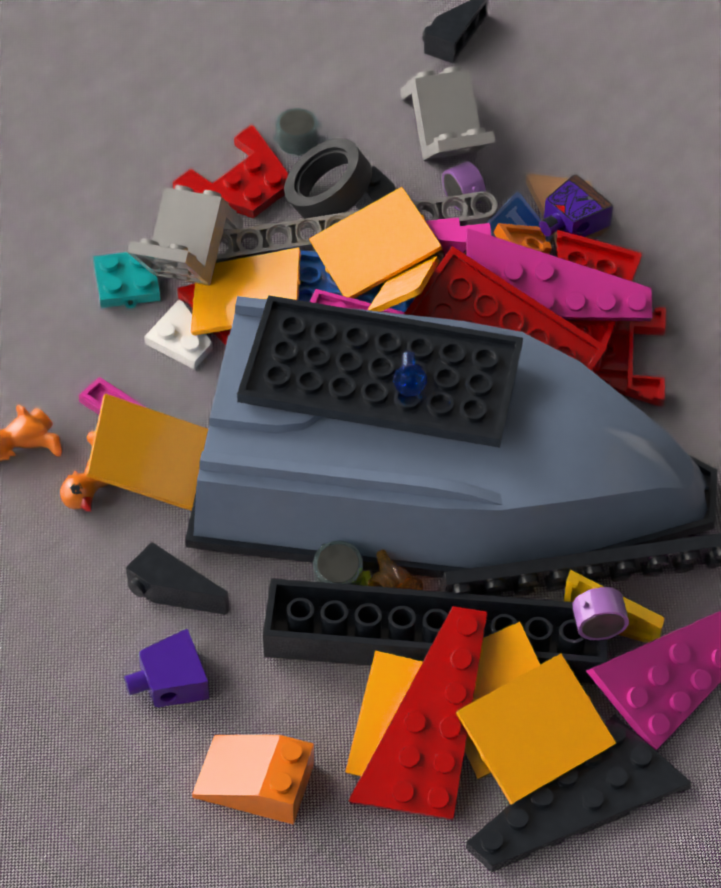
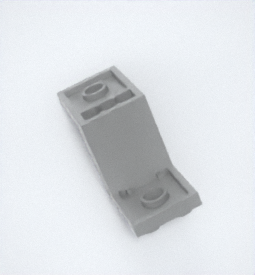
[400,66,496,160]
[127,185,244,285]

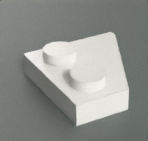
[145,300,212,370]

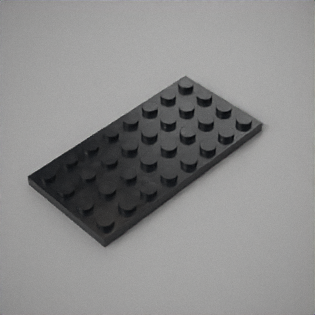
[237,295,523,448]

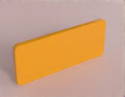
[368,256,439,312]

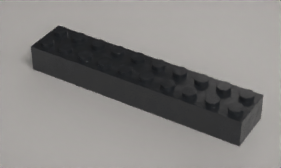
[263,578,607,684]

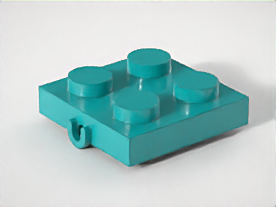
[93,252,160,309]

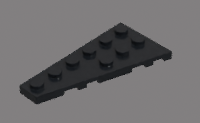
[466,715,692,872]

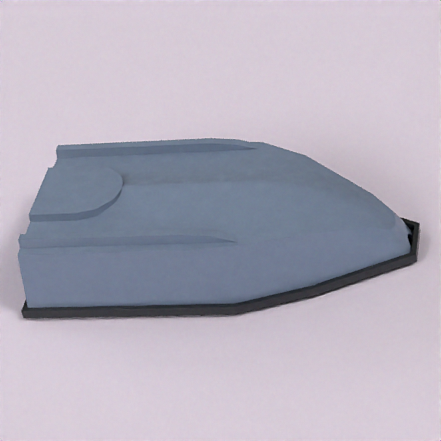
[185,296,718,578]

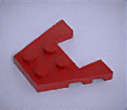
[173,124,289,218]
[597,307,666,407]

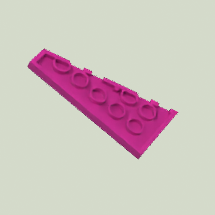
[466,228,652,321]
[586,610,721,750]

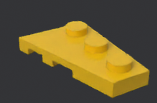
[563,570,665,643]

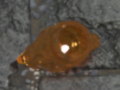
[368,549,424,590]

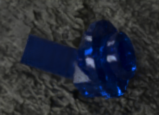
[394,351,427,396]

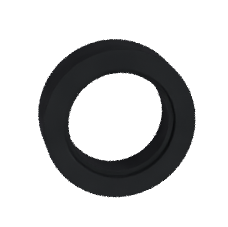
[284,138,372,219]

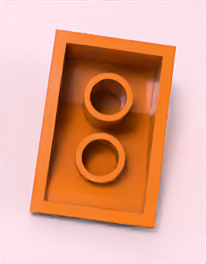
[192,735,314,825]

